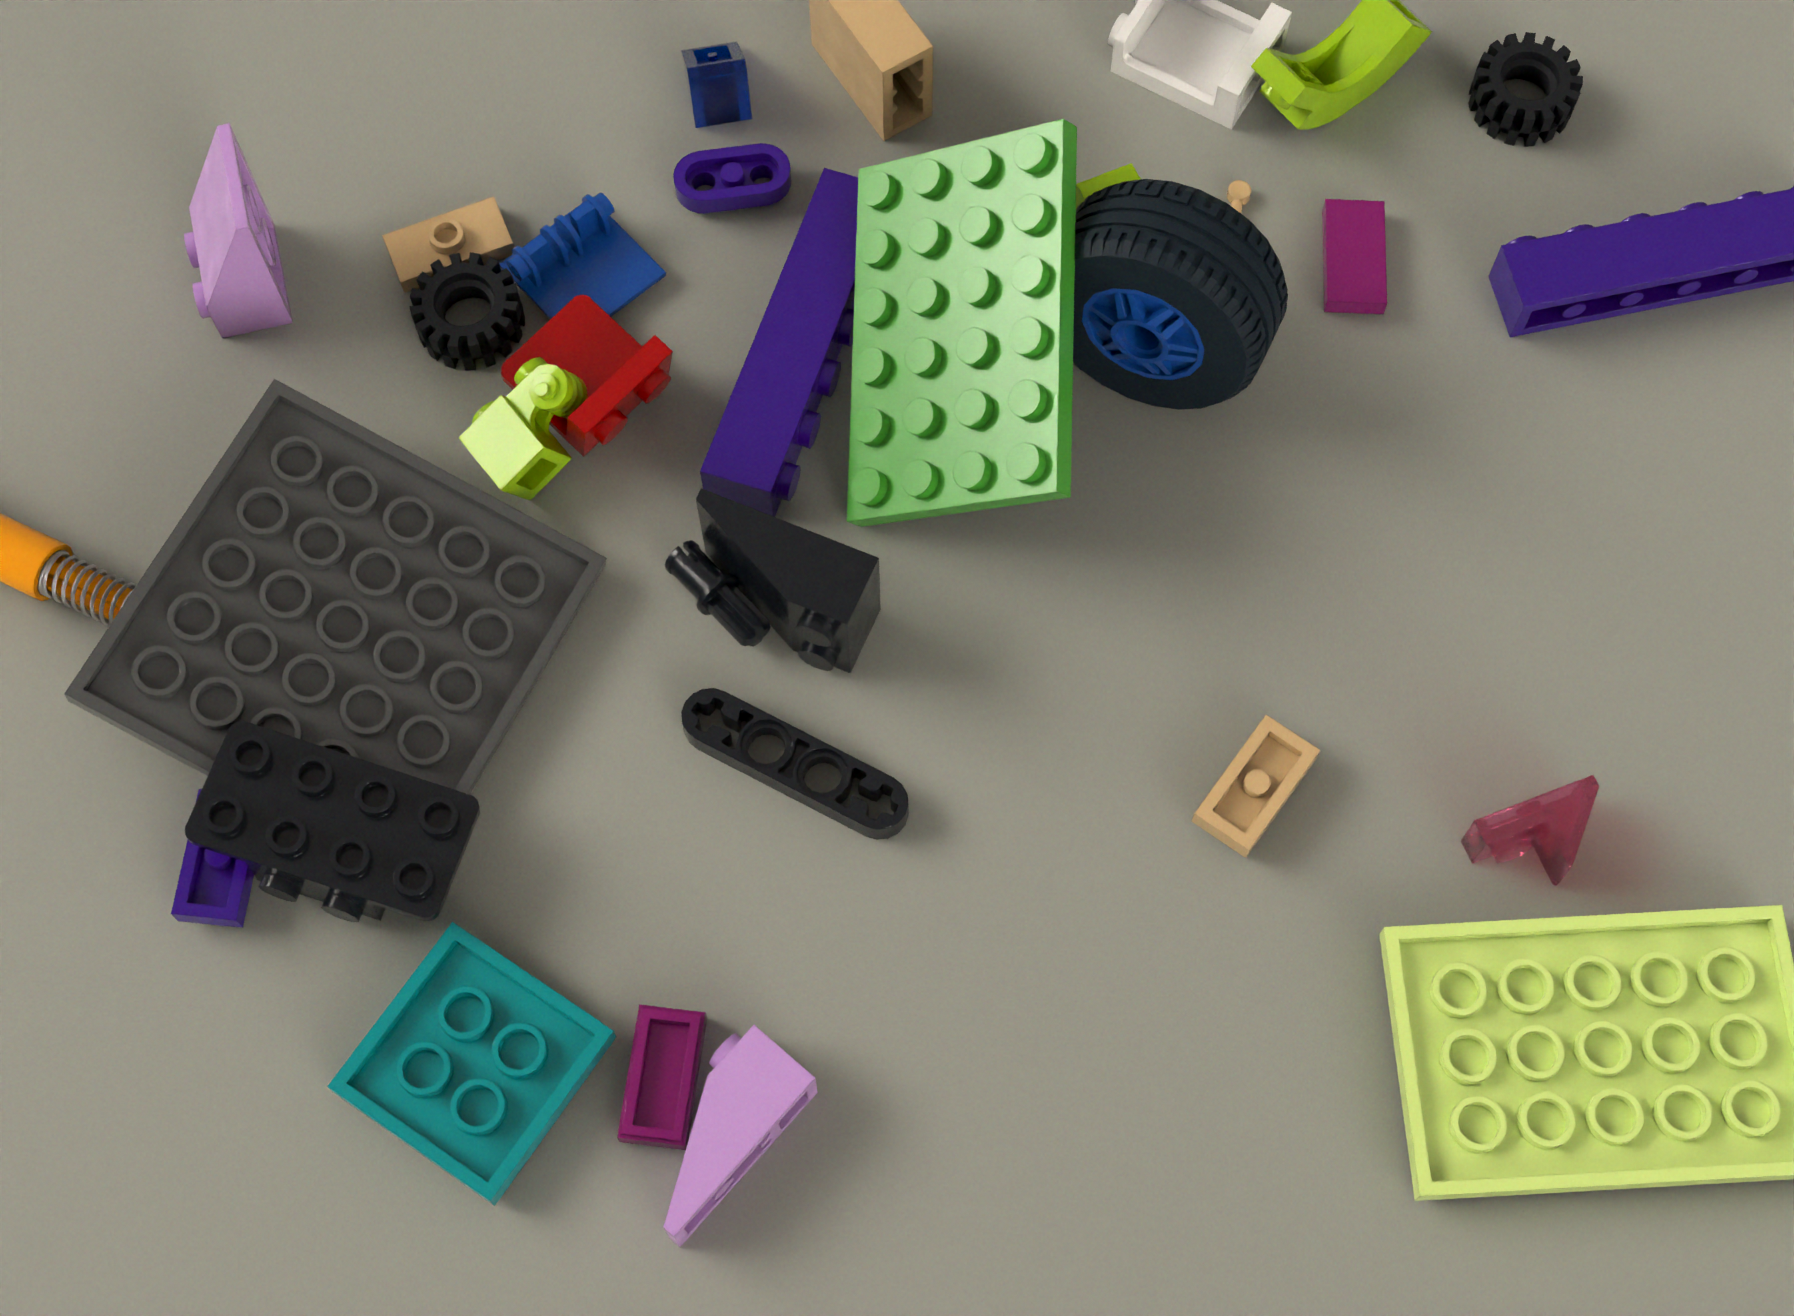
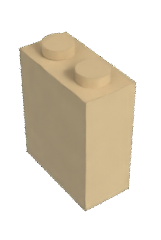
[809,0,933,141]

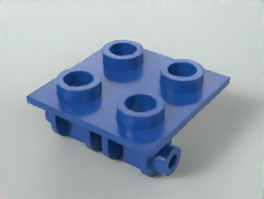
[500,192,666,319]

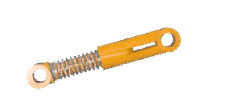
[0,513,135,626]

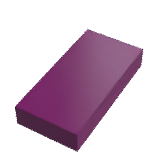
[1322,199,1387,314]
[617,1004,707,1150]

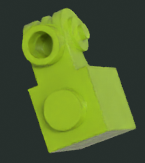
[459,357,588,501]

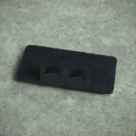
[185,721,480,922]

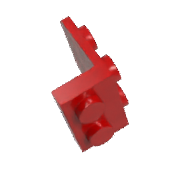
[501,295,673,457]

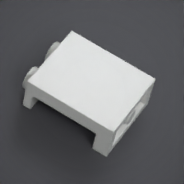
[1108,0,1292,130]

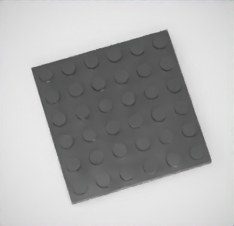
[64,379,607,795]

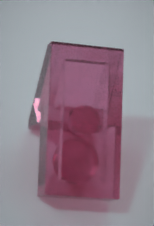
[1461,775,1599,886]

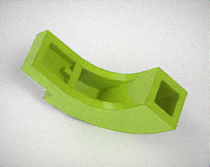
[1251,0,1433,130]

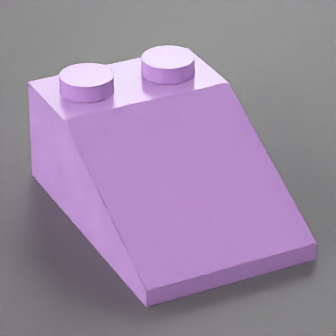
[184,123,293,339]

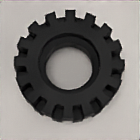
[1468,32,1583,147]
[409,252,525,371]

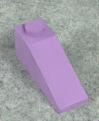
[663,1025,818,1247]

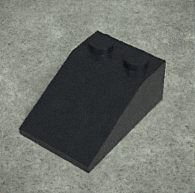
[696,488,881,673]

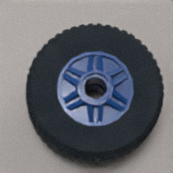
[1073,179,1288,410]

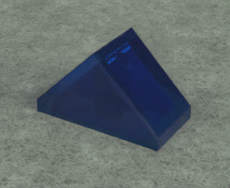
[681,41,752,128]

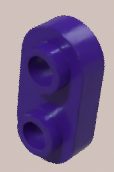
[673,143,792,214]

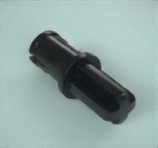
[665,540,771,647]

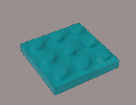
[327,922,617,1206]

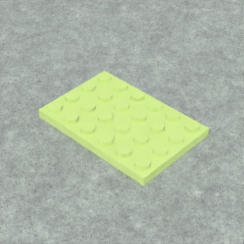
[1379,905,1794,1201]

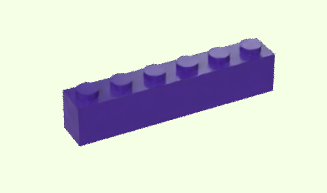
[700,168,858,517]
[1488,186,1794,337]

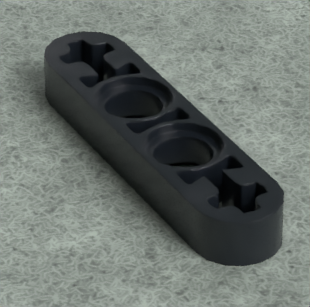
[681,688,909,840]

